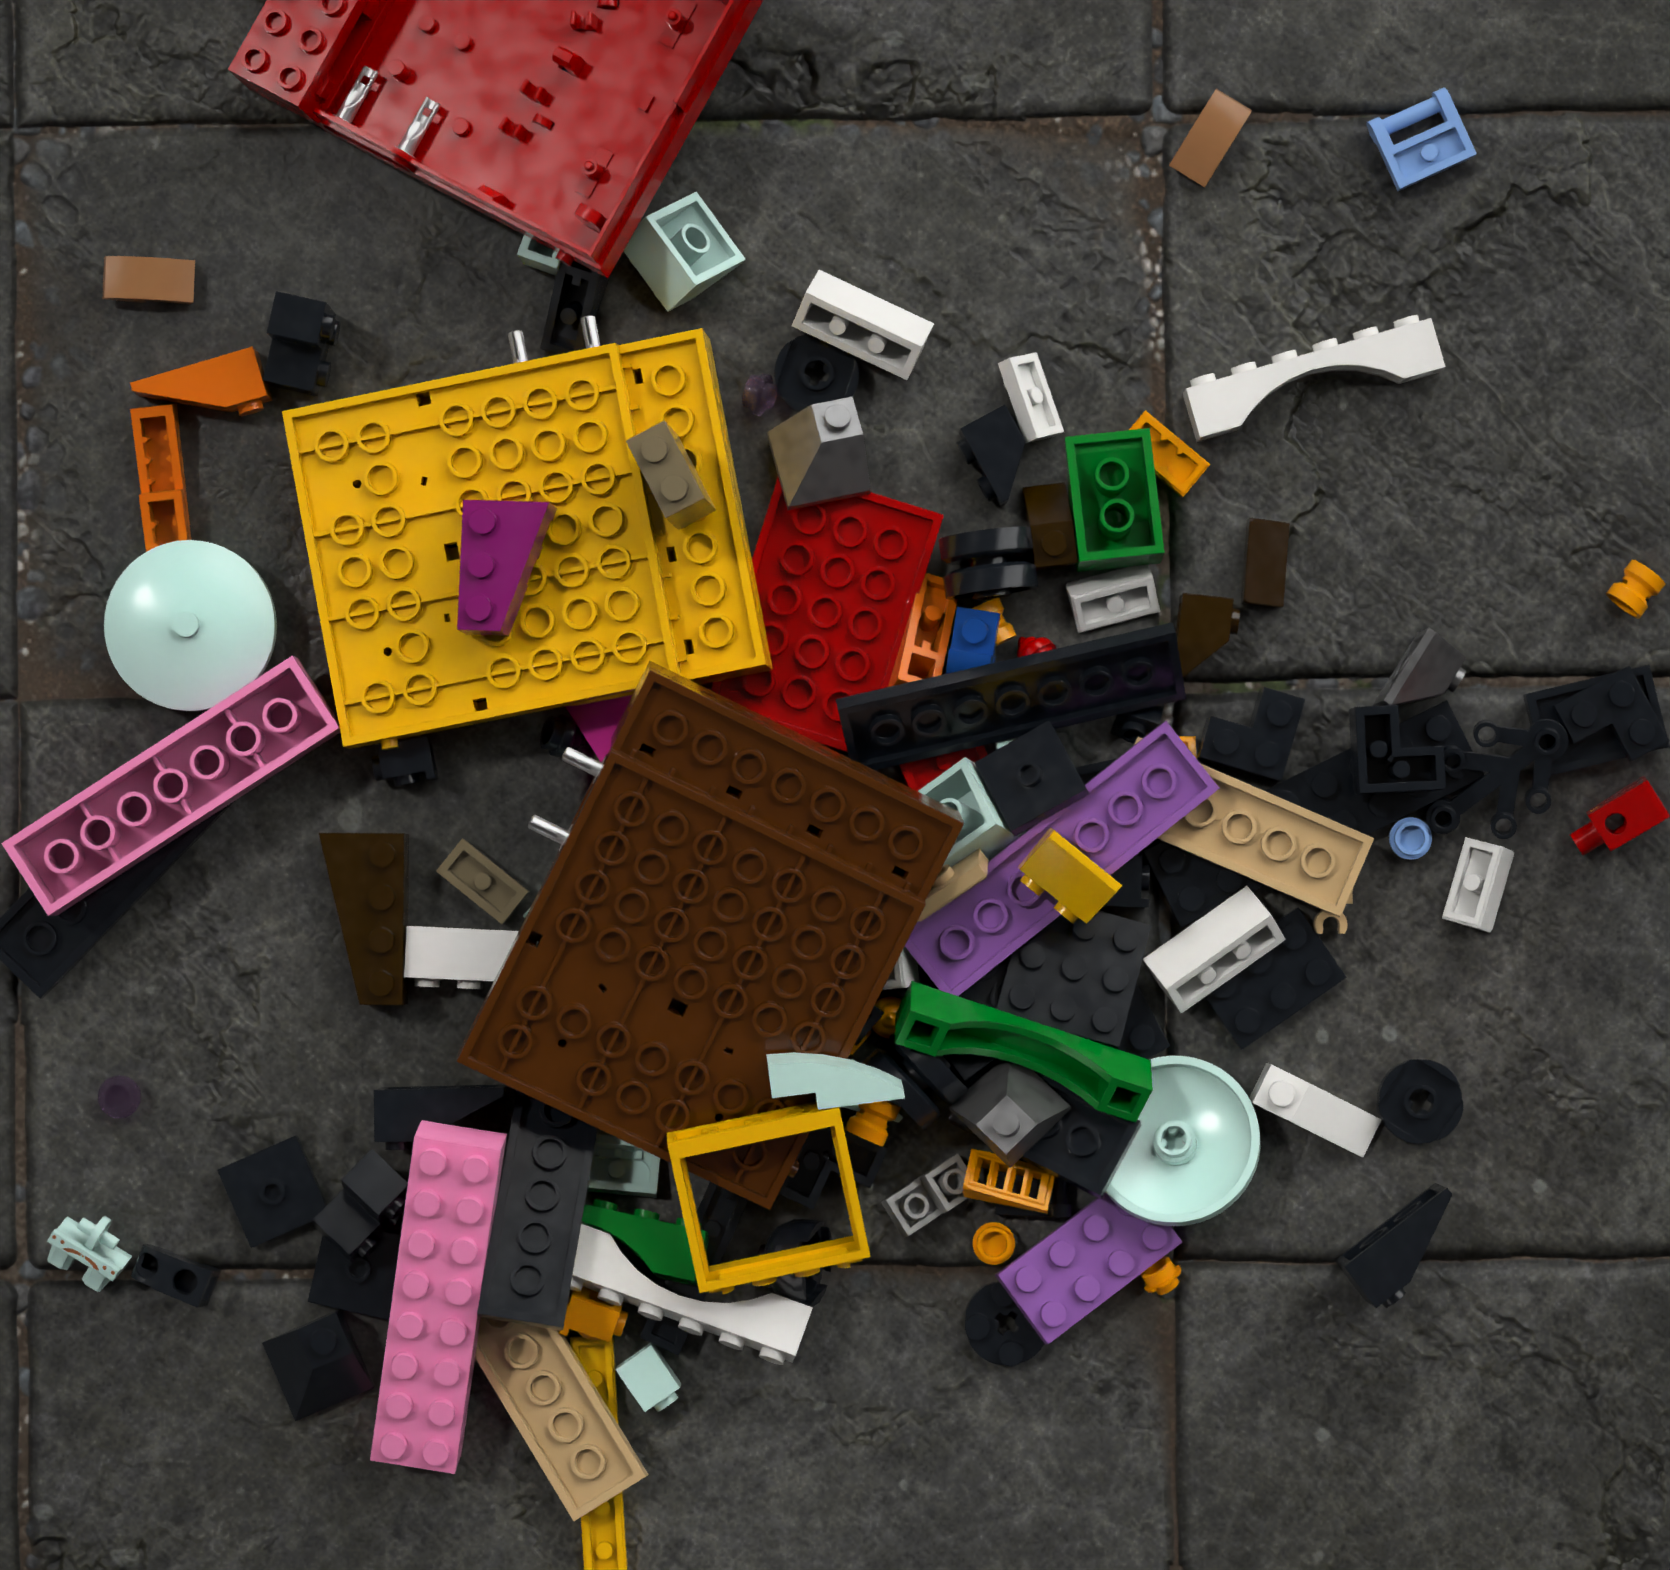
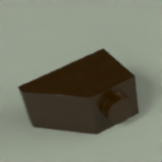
[1023,482,1078,571]
[1176,593,1240,677]

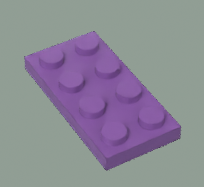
[995,1192,1182,1344]

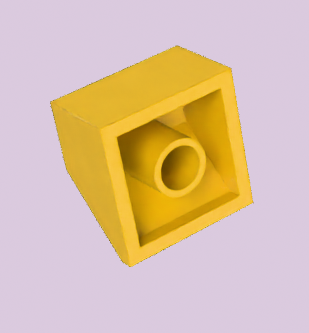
[1018,827,1122,924]

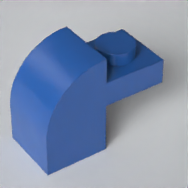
[946,607,1001,674]

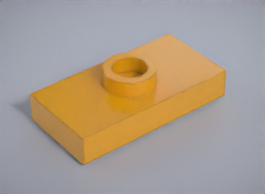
[1129,410,1210,498]

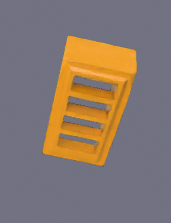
[963,1149,1055,1214]

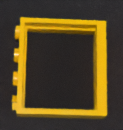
[667,1101,871,1294]

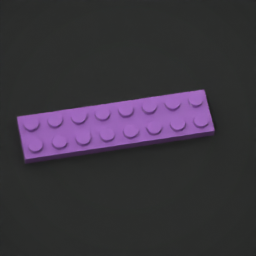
[905,721,1220,996]

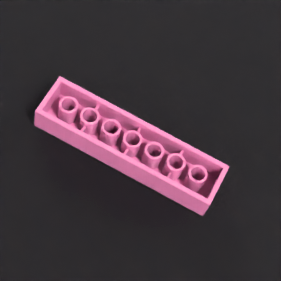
[1,656,340,916]
[370,1120,507,1474]

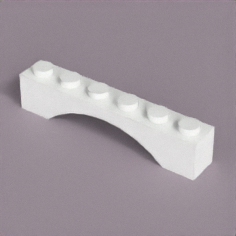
[1183,315,1446,442]
[570,1224,813,1365]

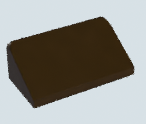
[1241,518,1290,608]

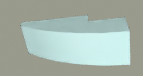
[766,1052,905,1110]

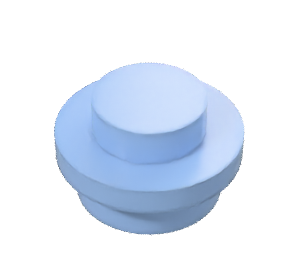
[1389,817,1432,860]

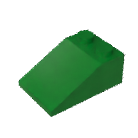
[1064,428,1165,572]

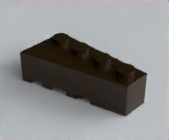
[319,833,409,1005]

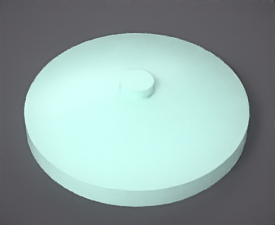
[104,540,277,711]
[1106,1056,1261,1226]

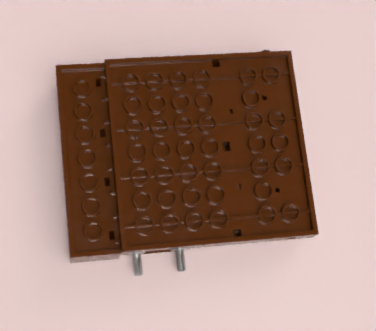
[457,661,964,1210]

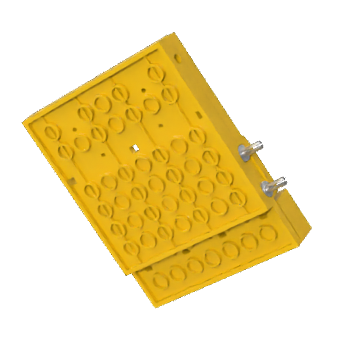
[282,315,773,750]

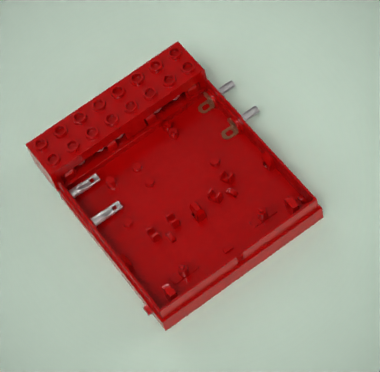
[228,0,763,278]

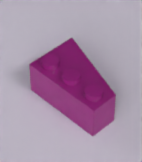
[457,500,557,636]

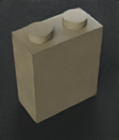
[626,420,716,530]

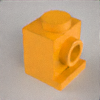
[559,1287,629,1342]

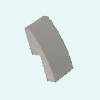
[881,1154,967,1238]

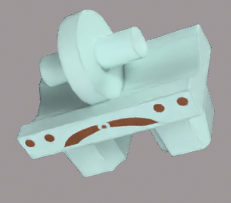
[47,1216,132,1292]

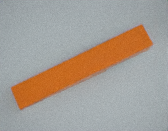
[130,403,191,552]

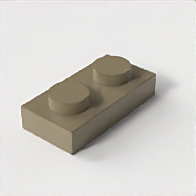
[436,838,530,925]

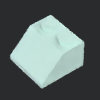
[624,192,746,312]
[918,757,1021,867]

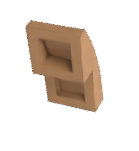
[1169,89,1252,187]
[102,256,195,305]

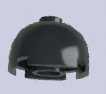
[757,1219,832,1307]

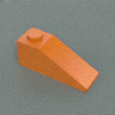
[130,346,272,416]
[888,573,958,687]

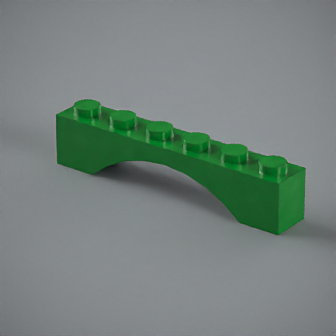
[895,981,1153,1123]
[498,1186,709,1287]

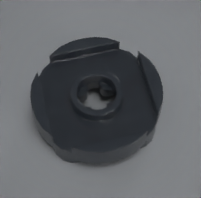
[774,333,859,413]
[1376,1059,1463,1144]
[964,1281,1044,1366]

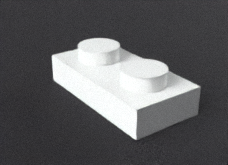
[998,352,1064,443]

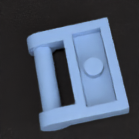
[1366,87,1477,191]

